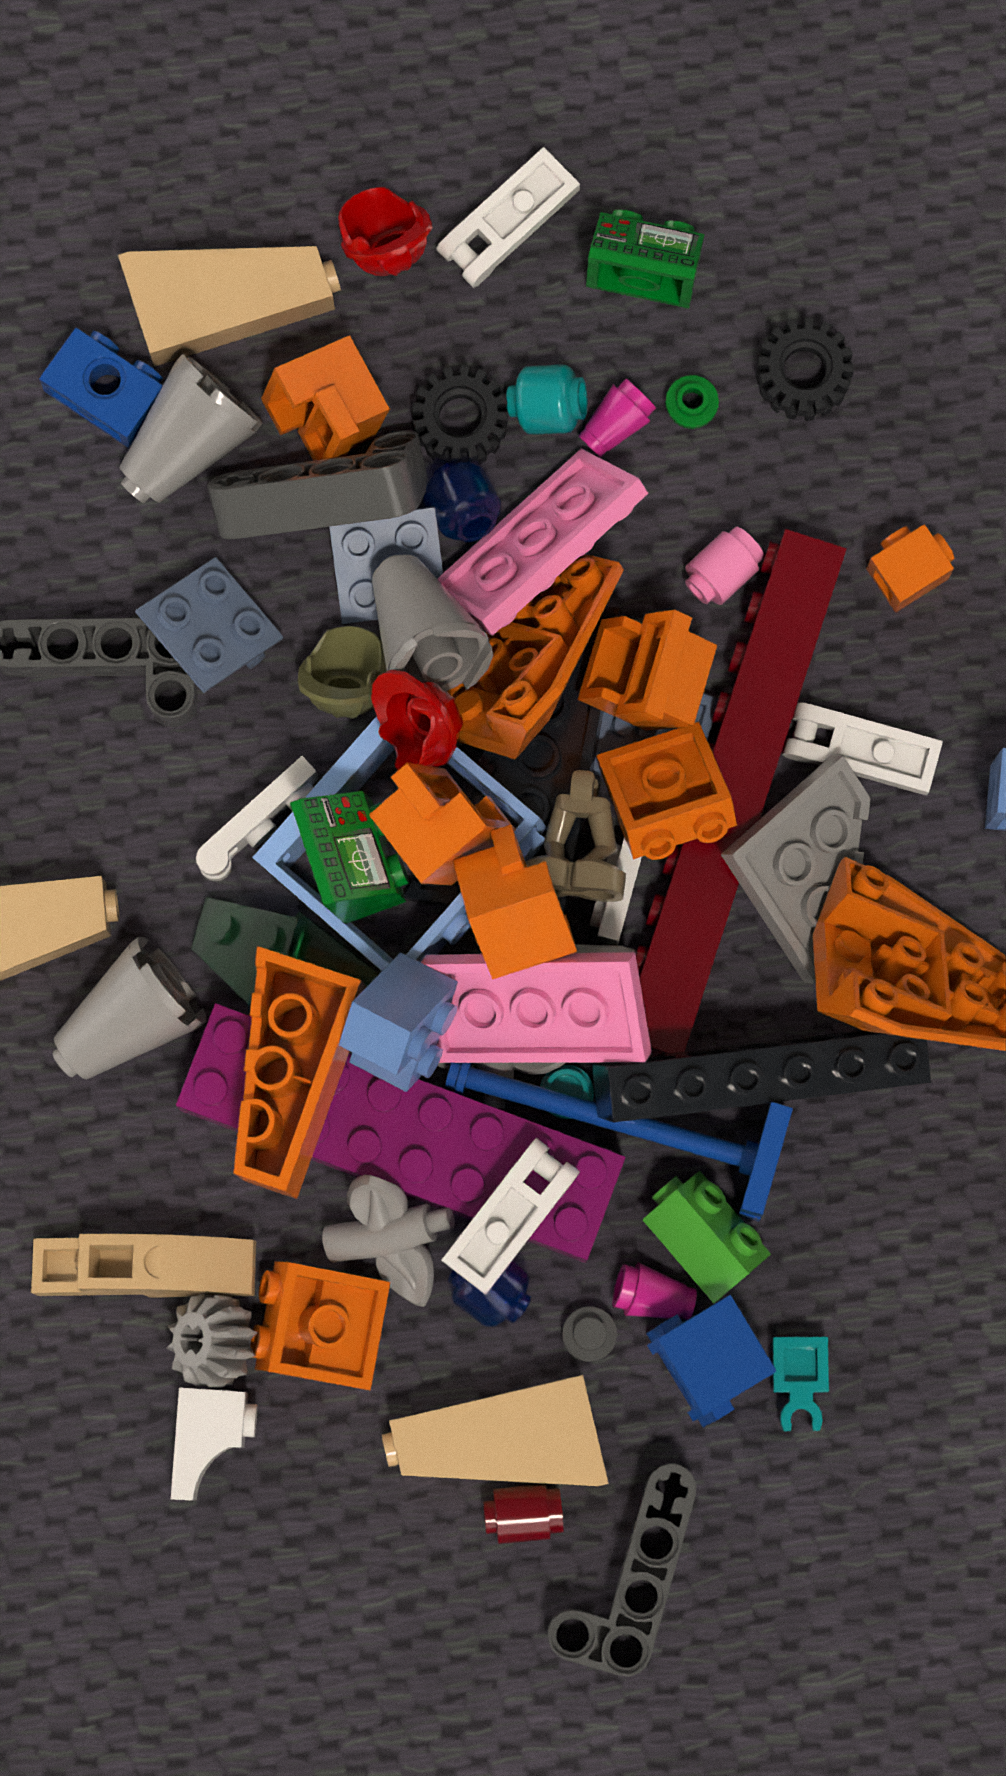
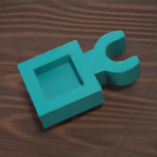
[772,1337,829,1431]

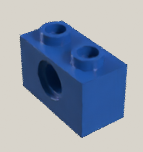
[39,328,163,448]

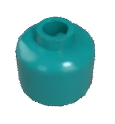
[506,364,588,435]

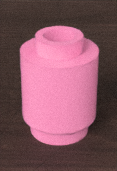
[685,526,765,605]

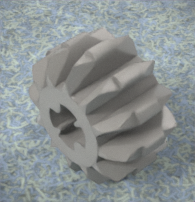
[166,1294,258,1387]

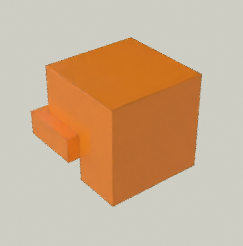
[261,335,390,461]
[577,610,717,731]
[369,763,516,886]
[453,824,577,980]

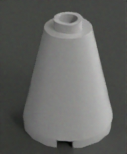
[119,354,264,504]
[372,555,493,693]
[52,937,206,1080]

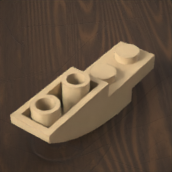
[31,1234,256,1298]

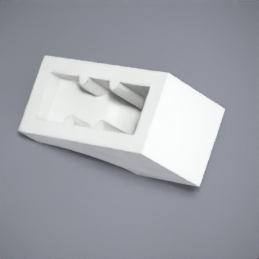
[171,1388,257,1501]

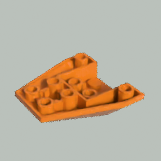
[447,554,624,759]
[813,857,1006,1051]

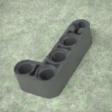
[207,430,429,539]
[0,618,198,728]
[547,1464,697,1677]

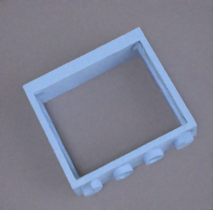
[252,716,547,971]

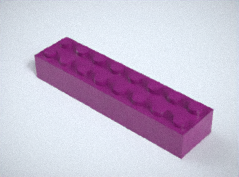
[176,1003,626,1263]

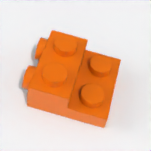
[596,722,737,860]
[250,1261,390,1391]

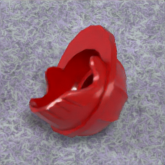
[338,187,433,276]
[371,669,463,770]

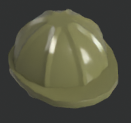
[297,626,386,719]

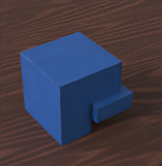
[646,1295,777,1427]

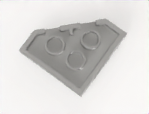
[721,755,871,984]

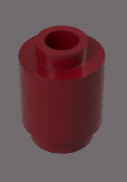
[483,1484,564,1544]

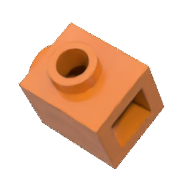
[866,524,955,613]

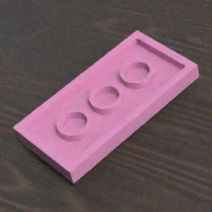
[437,448,648,636]
[421,952,652,1063]

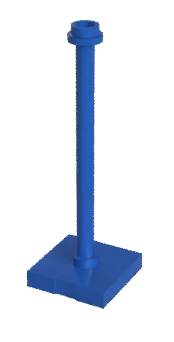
[445,1062,793,1222]

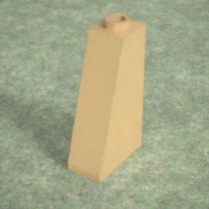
[118,246,341,367]
[0,876,119,981]
[382,1375,609,1486]

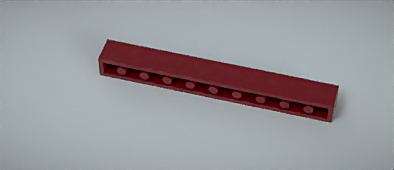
[636,529,847,1055]

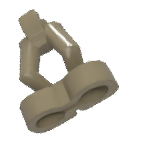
[526,770,626,902]

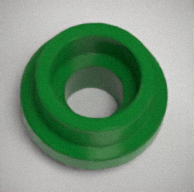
[666,375,719,429]

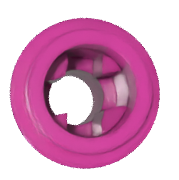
[578,378,656,458]
[612,1262,697,1320]

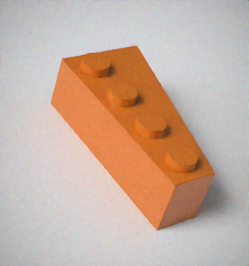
[234,946,367,1199]

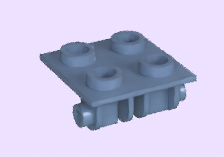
[329,506,443,624]
[135,557,284,693]

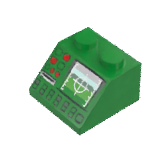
[586,210,705,309]
[290,791,409,924]

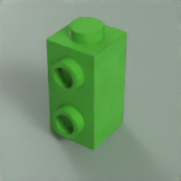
[642,1171,771,1303]

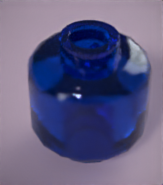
[423,462,501,542]
[448,1259,531,1327]

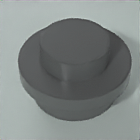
[562,1307,617,1362]

